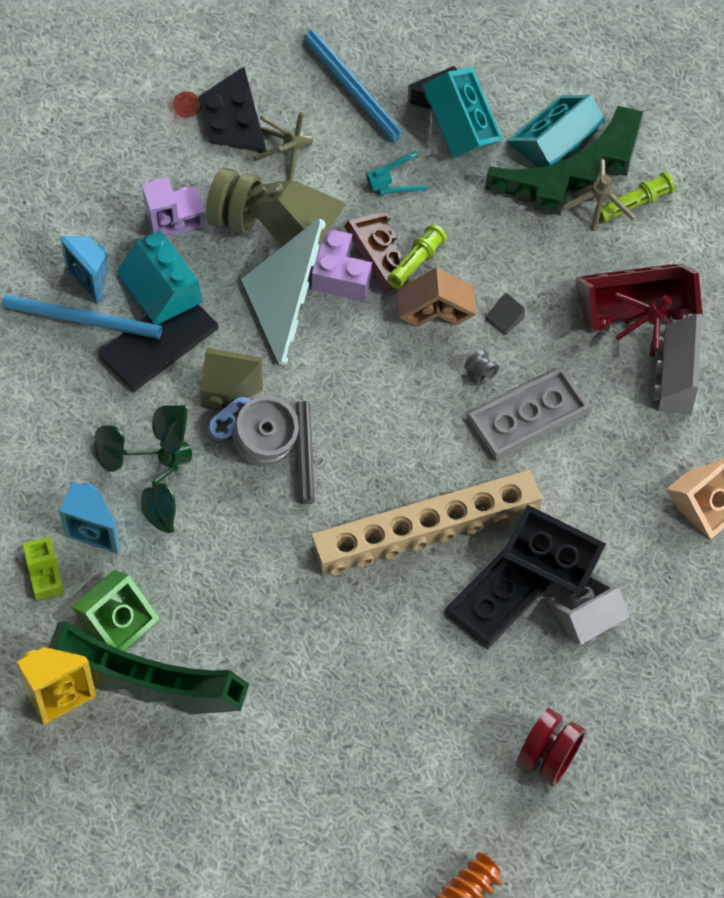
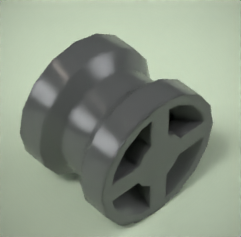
[464,350,499,385]

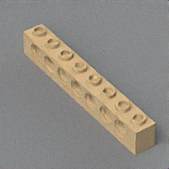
[312,470,542,575]

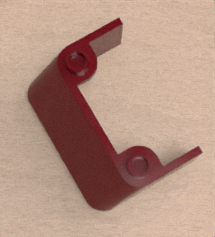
[576,264,703,332]

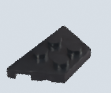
[199,67,266,153]

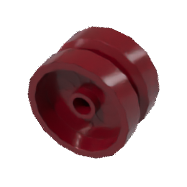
[516,708,587,787]

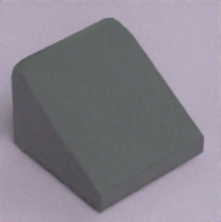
[486,293,525,335]

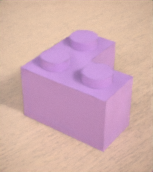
[142,178,206,236]
[312,229,372,302]

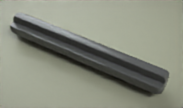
[295,401,315,504]

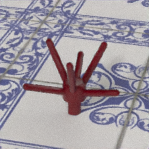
[614,293,673,357]

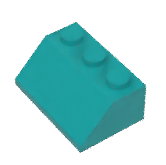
[423,67,503,158]
[507,95,605,167]
[117,230,203,325]

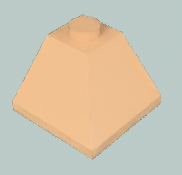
[667,459,724,539]

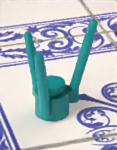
[366,151,427,196]

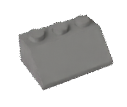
[654,314,702,414]

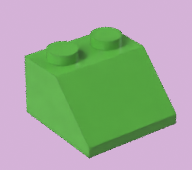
[71,570,160,651]

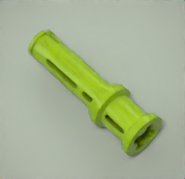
[599,171,676,223]
[387,224,447,289]

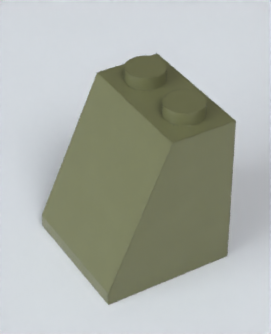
[245,180,345,246]

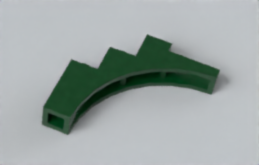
[485,106,643,216]
[48,621,249,714]

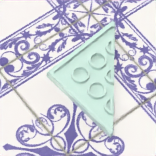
[241,218,326,365]

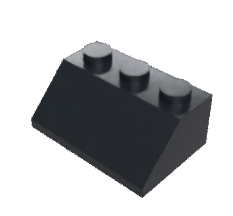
[501,504,607,596]

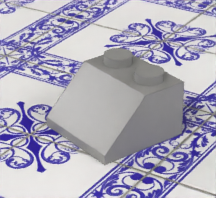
[543,573,630,645]

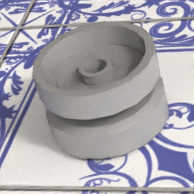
[232,396,299,467]

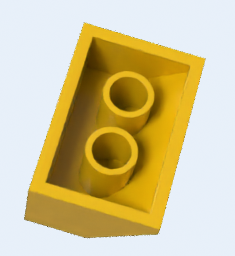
[17,647,96,725]

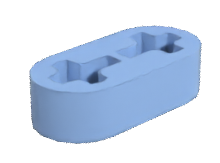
[207,397,250,442]

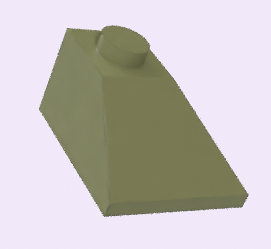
[200,348,264,409]

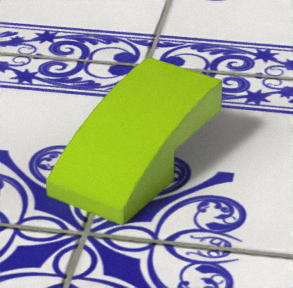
[23,536,64,601]

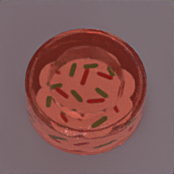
[173,91,200,118]

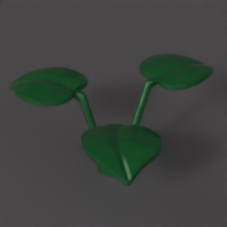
[95,405,192,533]

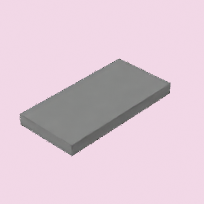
[467,366,592,461]

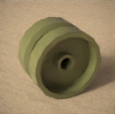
[206,167,263,234]

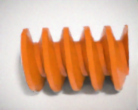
[435,852,502,898]

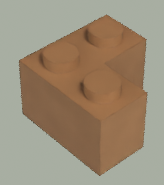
[397,267,477,327]

